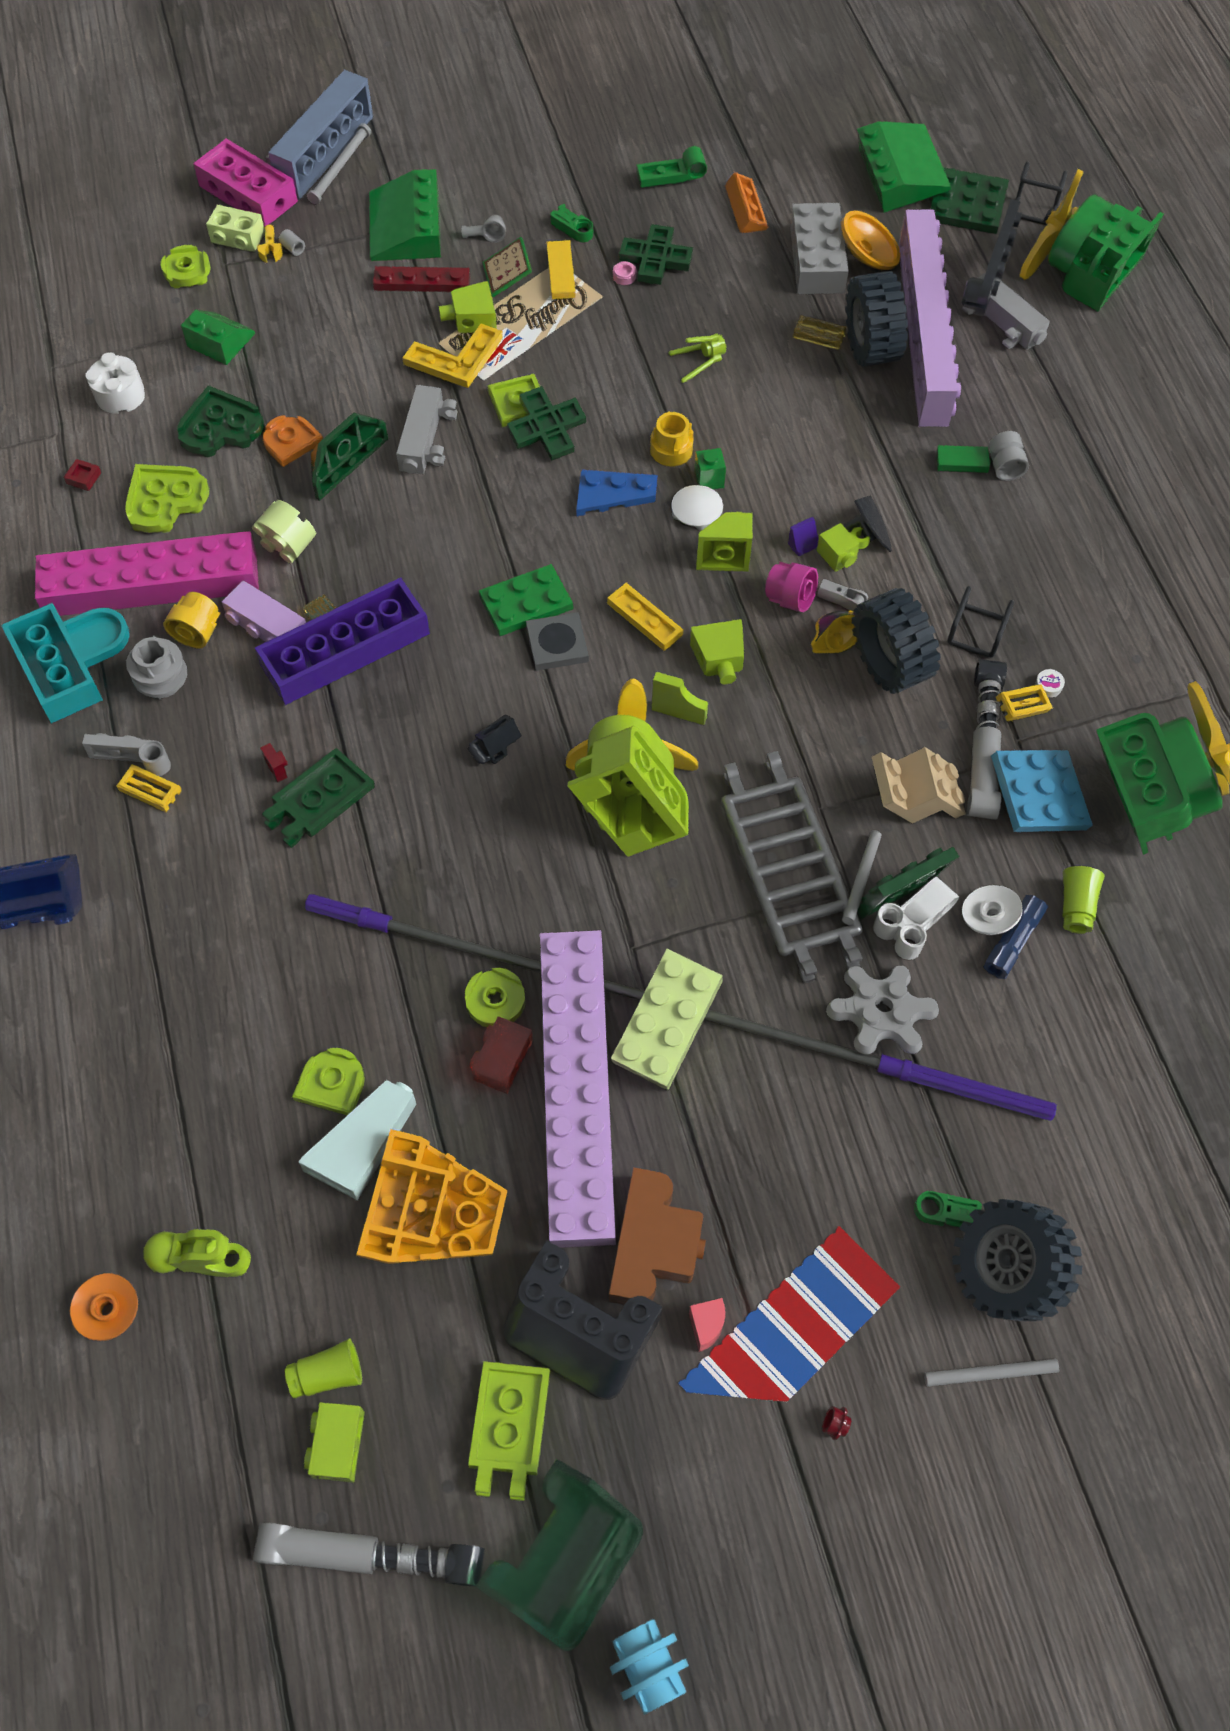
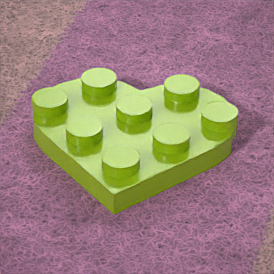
[125,464,209,533]

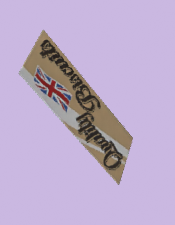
[439,268,603,380]

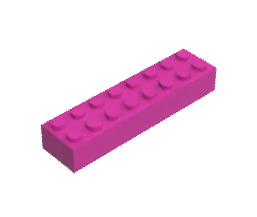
[35,531,259,616]

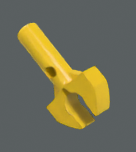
[257,224,283,263]

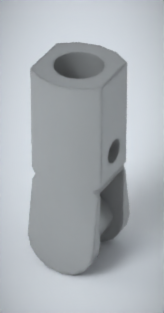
[817,579,868,611]

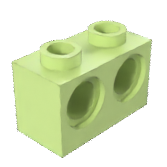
[206,205,265,252]

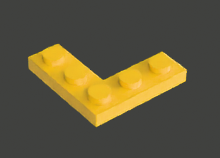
[403,324,503,388]

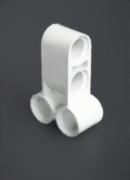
[873,877,959,960]

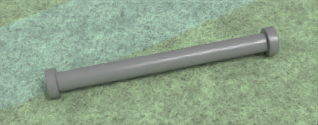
[307,123,371,204]

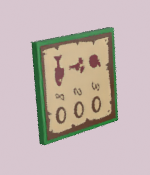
[483,237,532,297]

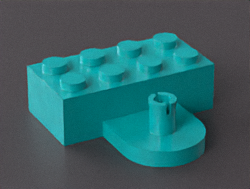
[1,603,130,723]

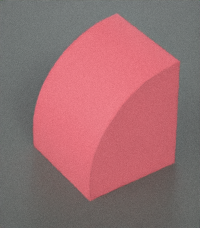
[689,1298,725,1352]

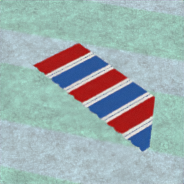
[679,1226,900,1402]

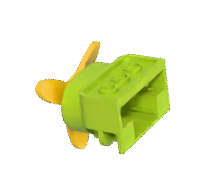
[566,679,698,857]

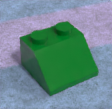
[181,310,255,365]

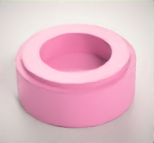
[613,262,637,285]

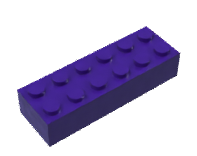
[255,577,430,705]

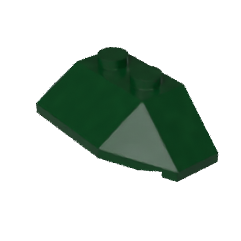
[311,412,389,501]

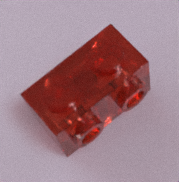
[470,1016,533,1094]

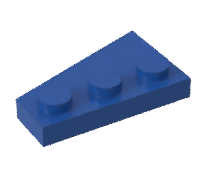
[576,470,658,516]

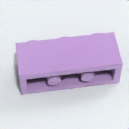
[222,580,306,642]

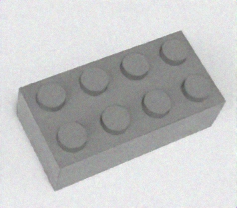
[790,203,848,294]

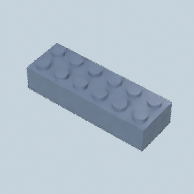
[268,70,373,200]

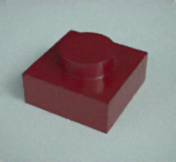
[64,459,102,491]
[260,743,288,782]

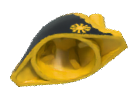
[811,611,857,653]

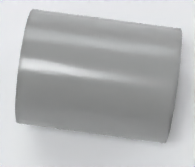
[279,229,305,256]

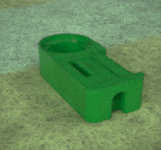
[550,204,593,242]
[914,1191,982,1227]

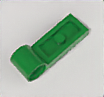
[636,146,707,188]

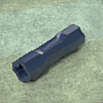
[983,895,1048,979]

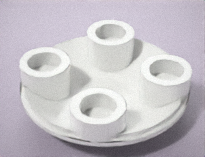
[671,485,723,530]

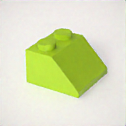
[696,512,753,572]

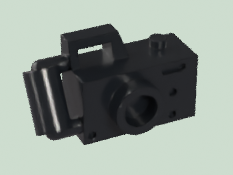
[467,714,522,765]

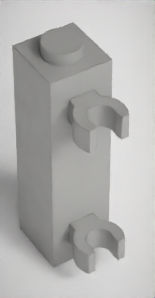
[962,273,1050,350]
[397,385,458,474]

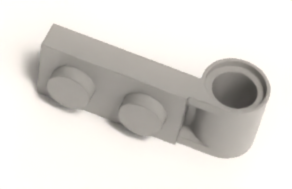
[82,733,171,776]

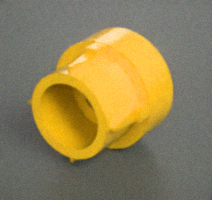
[650,411,693,467]
[163,592,220,649]

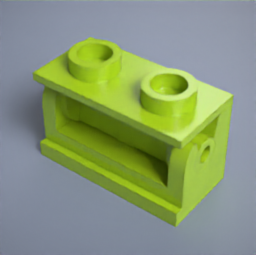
[304,1402,365,1483]

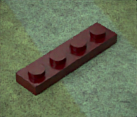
[373,266,470,292]

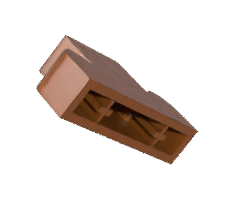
[609,1167,706,1305]

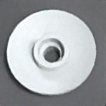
[962,885,1023,935]

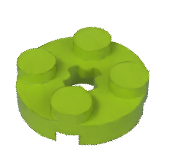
[161,245,211,288]
[465,968,526,1029]

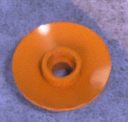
[70,1273,138,1341]

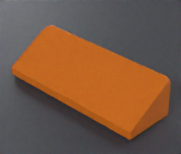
[725,172,768,233]

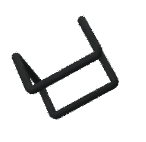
[1015,162,1068,225]
[947,586,1014,658]

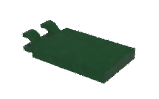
[262,748,375,848]

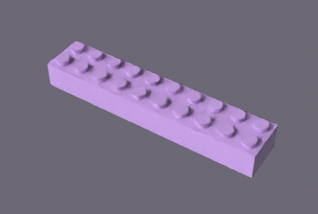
[899,210,961,427]
[540,930,616,1248]

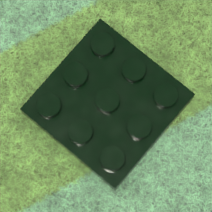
[931,167,1009,234]
[857,847,960,920]

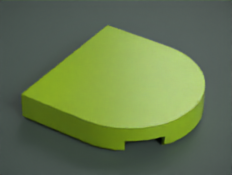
[292,1048,365,1115]

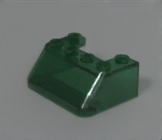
[476,1459,643,1651]

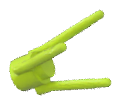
[669,334,726,383]

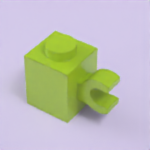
[817,523,870,572]

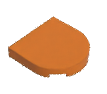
[263,415,323,467]

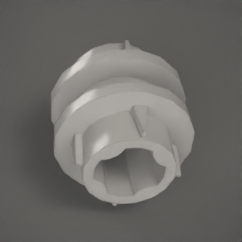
[126,636,187,700]

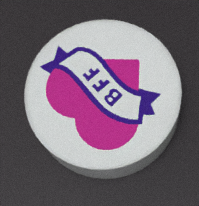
[1035,669,1065,697]

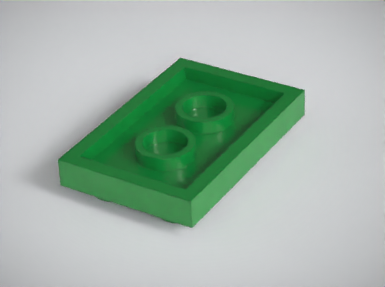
[479,564,573,636]

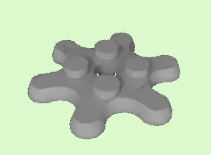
[826,966,939,1054]

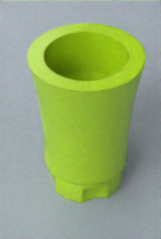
[1062,866,1105,934]
[285,1338,362,1398]

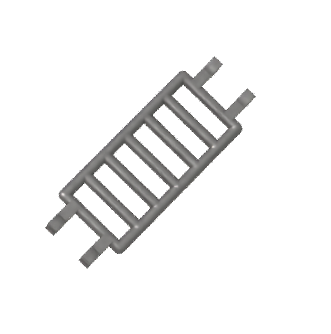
[721,751,863,984]

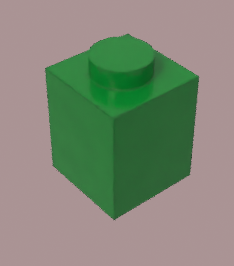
[694,448,726,489]

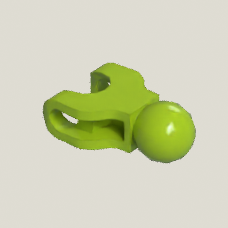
[143,1229,251,1277]

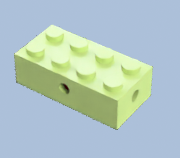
[611,949,722,1090]

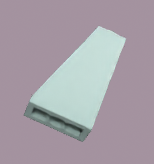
[299,1080,416,1201]

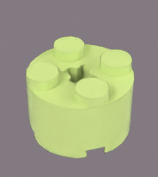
[252,500,316,564]

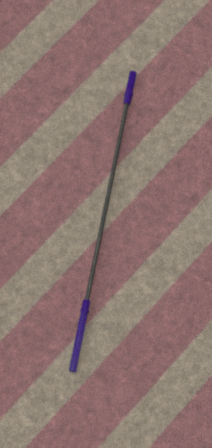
[305,894,1057,1121]

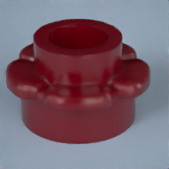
[822,1406,851,1440]

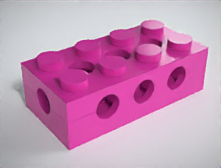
[193,139,298,227]

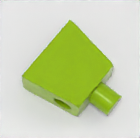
[439,281,497,333]
[690,619,744,684]

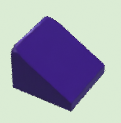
[788,517,819,556]

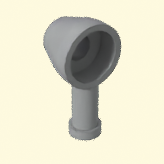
[462,215,506,243]

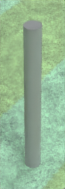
[842,830,882,925]
[924,1359,1059,1387]

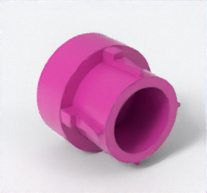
[765,562,818,612]

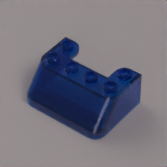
[0,854,83,929]

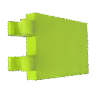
[468,1361,550,1501]

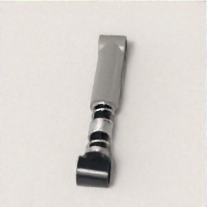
[967,659,1007,820]
[253,1523,485,1587]

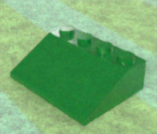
[857,121,951,213]
[369,169,441,261]

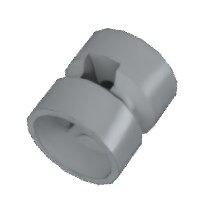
[988,431,1029,481]

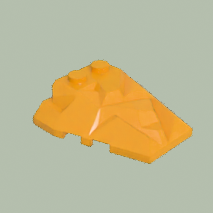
[356,1129,508,1264]

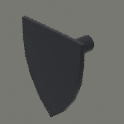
[843,495,892,552]

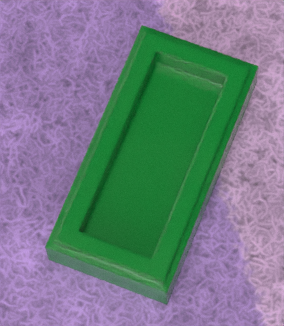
[936,445,990,473]

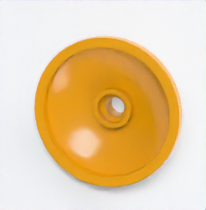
[841,211,901,270]

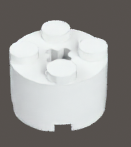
[86,353,145,414]

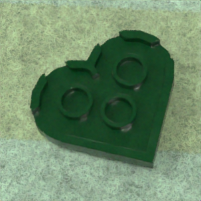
[177,385,265,457]

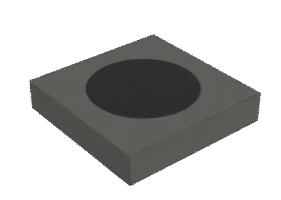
[526,612,589,671]

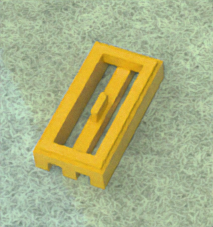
[996,684,1053,721]
[116,764,182,813]

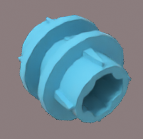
[609,1619,689,1715]

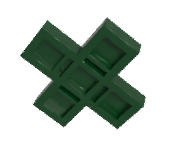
[619,224,693,285]
[507,386,586,461]

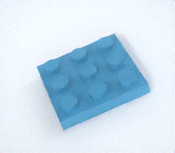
[991,750,1092,832]

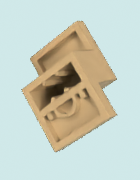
[872,747,966,824]

